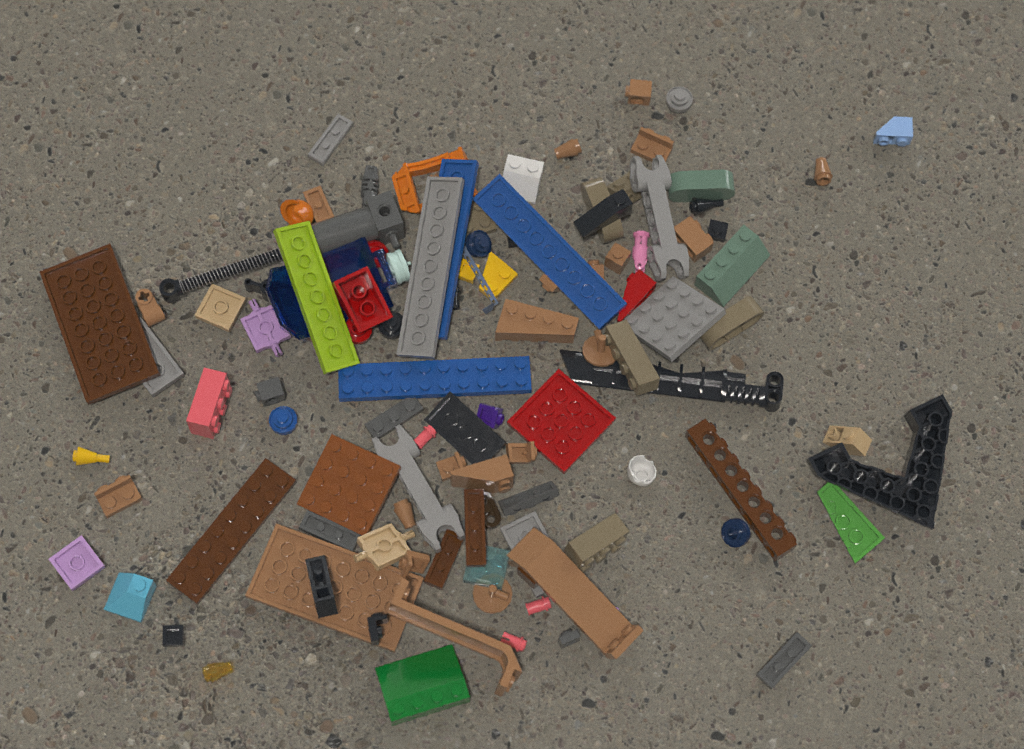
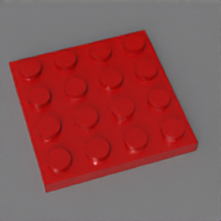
[507,369,616,474]

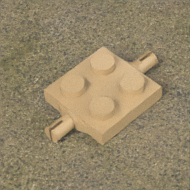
[353,523,415,571]

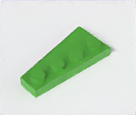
[817,482,885,564]

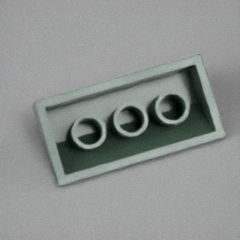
[694,225,770,308]

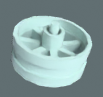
[385,249,411,285]

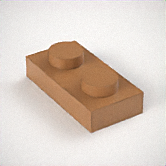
[303,186,334,223]

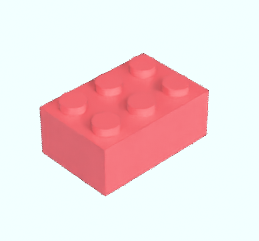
[186,367,232,439]

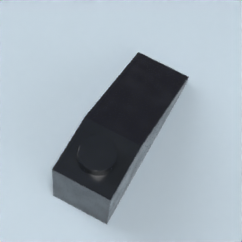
[573,189,633,238]
[305,555,338,619]

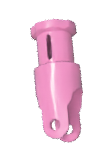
[632,231,650,272]

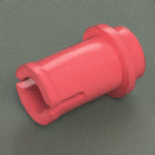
[413,425,437,449]
[525,596,552,615]
[501,632,527,652]

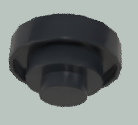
[378,311,403,339]

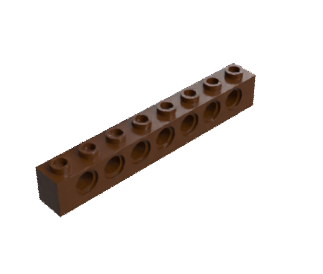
[685,419,797,562]

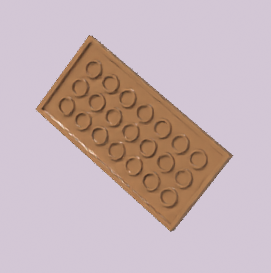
[245,523,424,653]

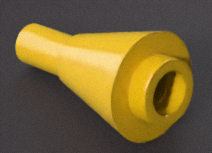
[72,446,110,466]

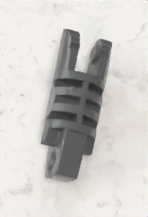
[361,165,378,207]

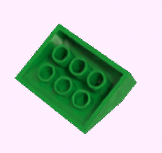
[375,644,470,726]

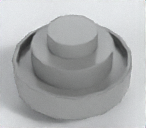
[666,86,693,113]

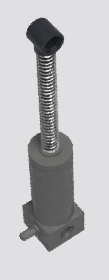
[159,190,405,303]

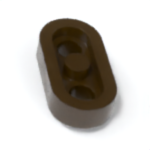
[484,491,501,530]

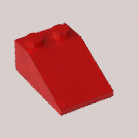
[332,266,393,333]

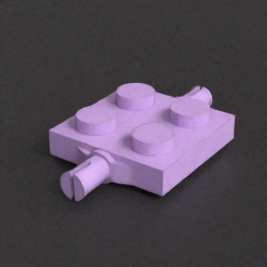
[240,299,291,357]

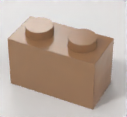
[674,216,714,263]

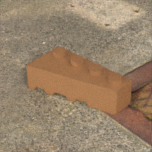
[495,299,579,343]

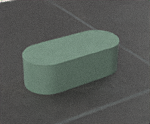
[668,170,735,202]

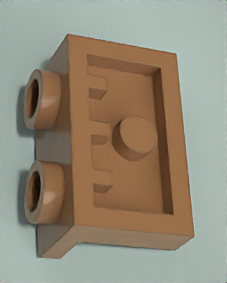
[630,127,674,162]
[94,475,143,518]

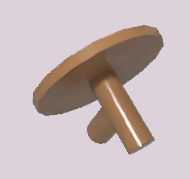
[582,329,616,367]
[473,574,512,614]

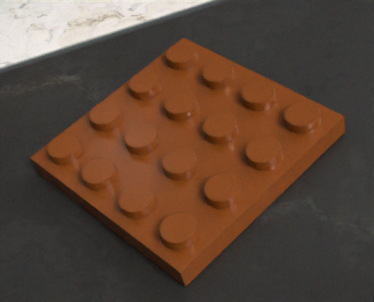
[297,434,402,536]

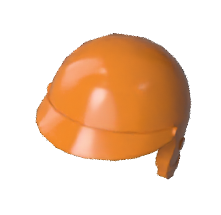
[280,199,314,226]

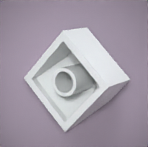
[503,154,544,204]

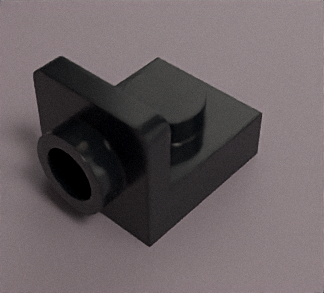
[367,613,388,646]

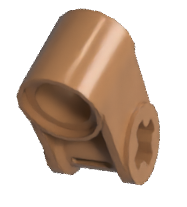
[135,289,166,327]

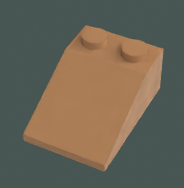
[450,454,514,493]

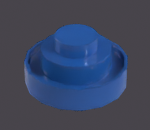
[269,406,298,435]

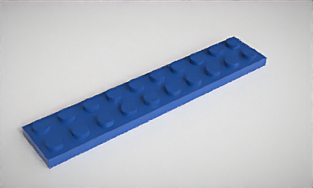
[438,159,479,340]
[473,174,627,330]
[338,356,532,402]

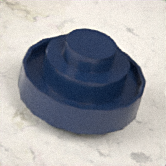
[466,230,491,258]
[721,518,750,548]

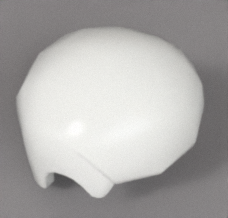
[627,455,657,486]

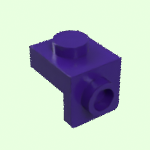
[477,403,504,429]

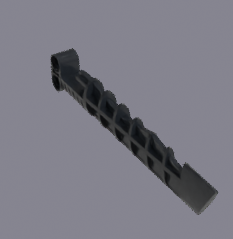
[559,349,784,412]

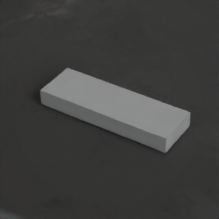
[307,114,354,166]

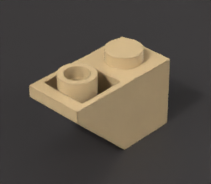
[823,425,872,456]

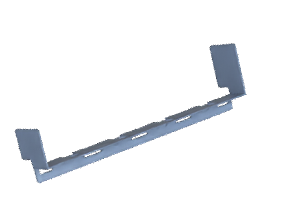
[463,245,498,314]

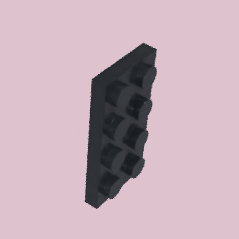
[424,391,507,464]

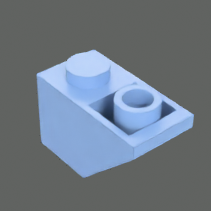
[873,116,913,146]

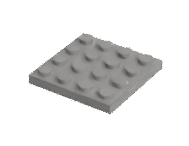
[624,276,726,362]

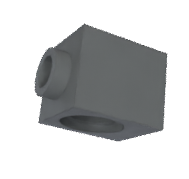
[255,377,286,407]

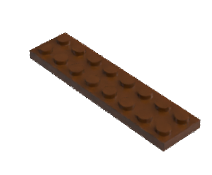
[166,458,297,605]

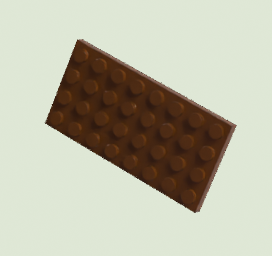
[40,243,161,405]

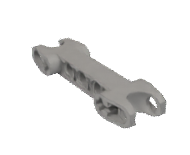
[629,155,689,281]
[371,424,465,553]

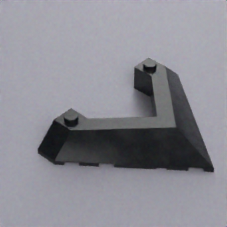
[808,394,952,530]

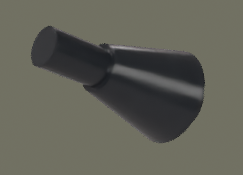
[689,197,724,216]

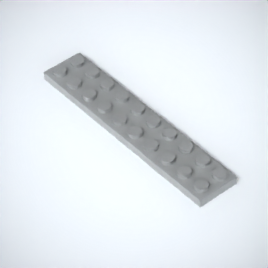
[396,176,465,359]

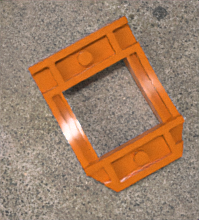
[391,146,478,213]

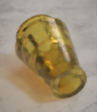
[202,661,233,683]

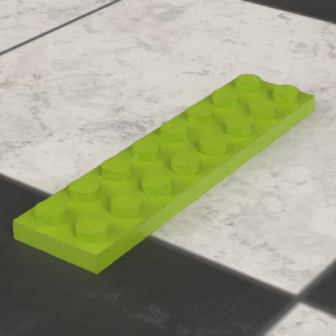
[273,221,360,374]

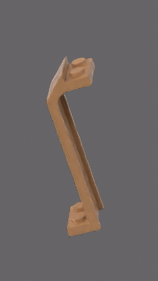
[507,528,644,659]
[387,578,522,697]

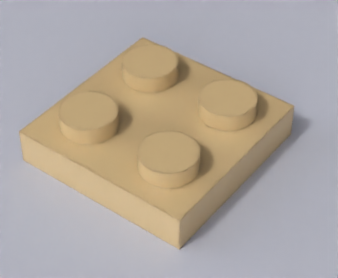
[195,284,247,333]

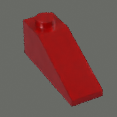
[617,269,657,322]

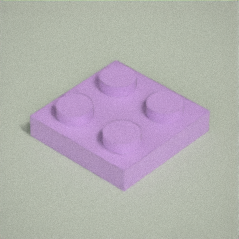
[49,535,105,591]

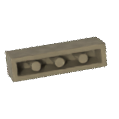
[604,319,660,396]

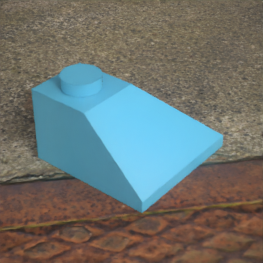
[104,572,157,623]

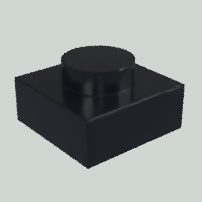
[707,219,729,243]
[162,625,184,647]

